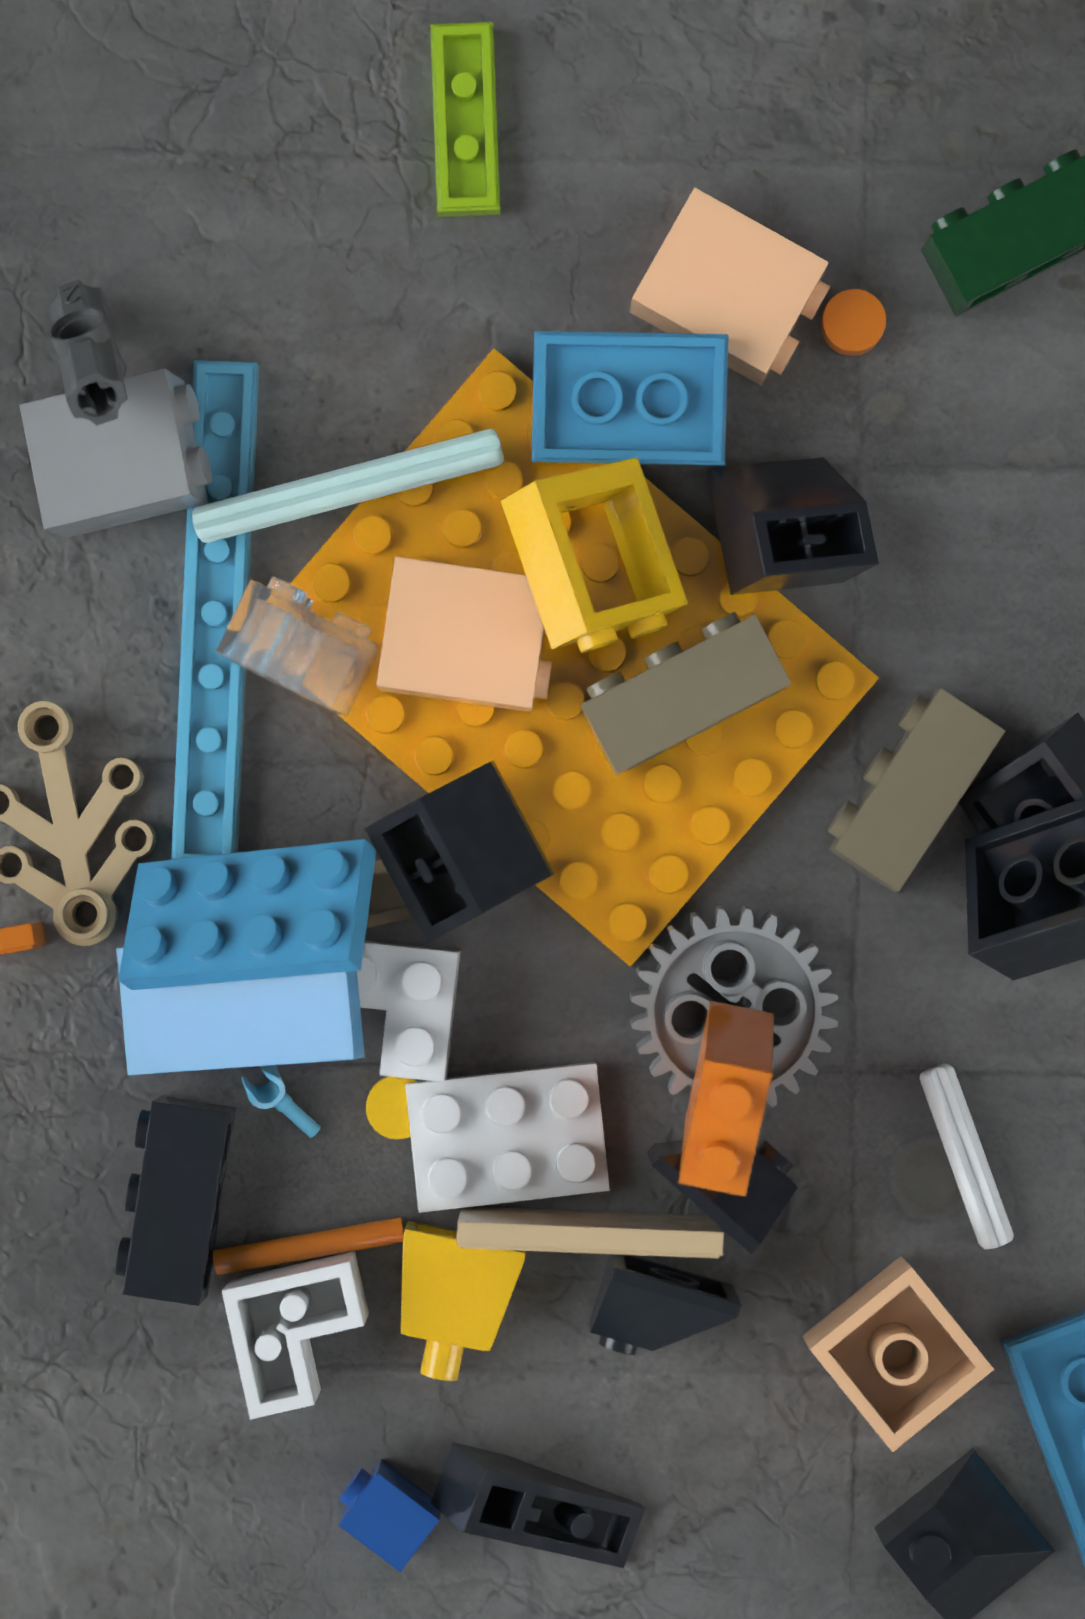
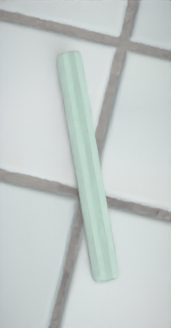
[192,429,504,543]

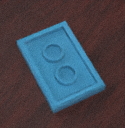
[532,331,728,466]

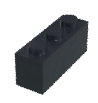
[115,1096,236,1306]

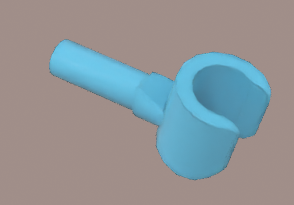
[241,1065,321,1138]

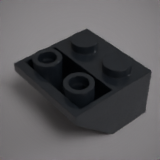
[706,457,879,595]
[364,760,555,944]

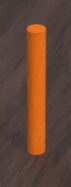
[213,1217,405,1275]

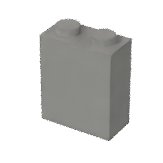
[19,368,212,538]

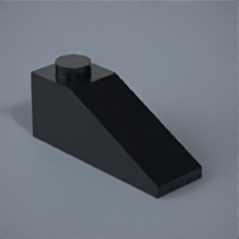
[431,1442,646,1568]

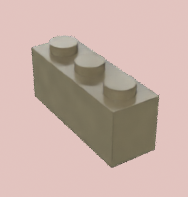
[580,612,792,777]
[827,688,1006,892]

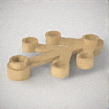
[0,701,156,946]

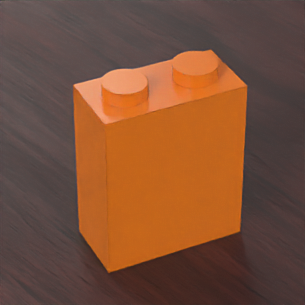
[679,1001,774,1196]

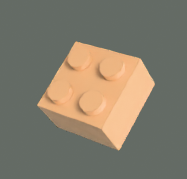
[802,1256,994,1452]

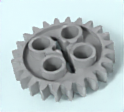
[630,905,838,1107]

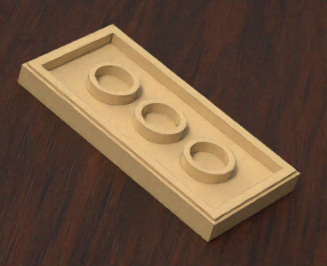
[457,1206,724,1258]

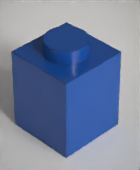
[338,1459,441,1572]

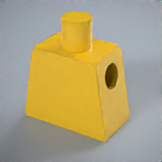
[401,1221,526,1381]

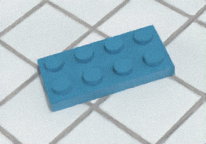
[118,839,376,990]

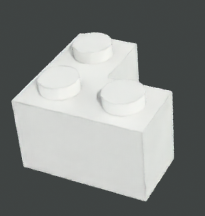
[357,940,461,1082]
[222,1251,369,1420]

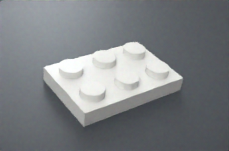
[405,1062,610,1213]

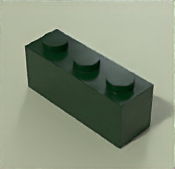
[921,149,1085,317]

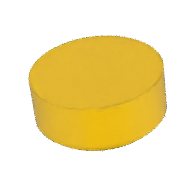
[366,1076,417,1139]

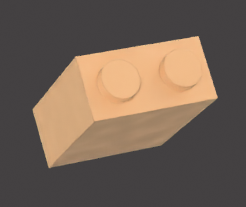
[630,187,831,385]
[376,557,552,712]

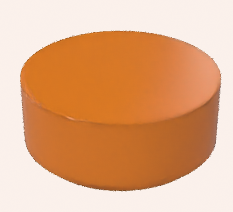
[821,289,886,356]

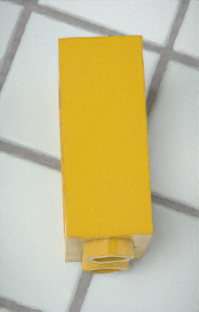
[501,457,688,653]

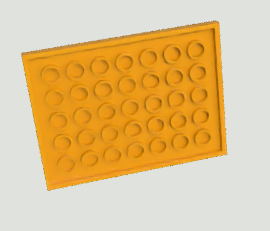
[246,348,879,967]

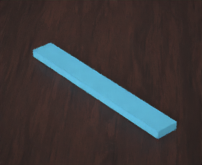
[171,360,259,860]

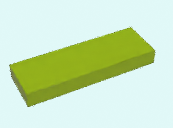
[430,22,501,217]

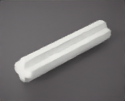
[920,1064,1014,1250]

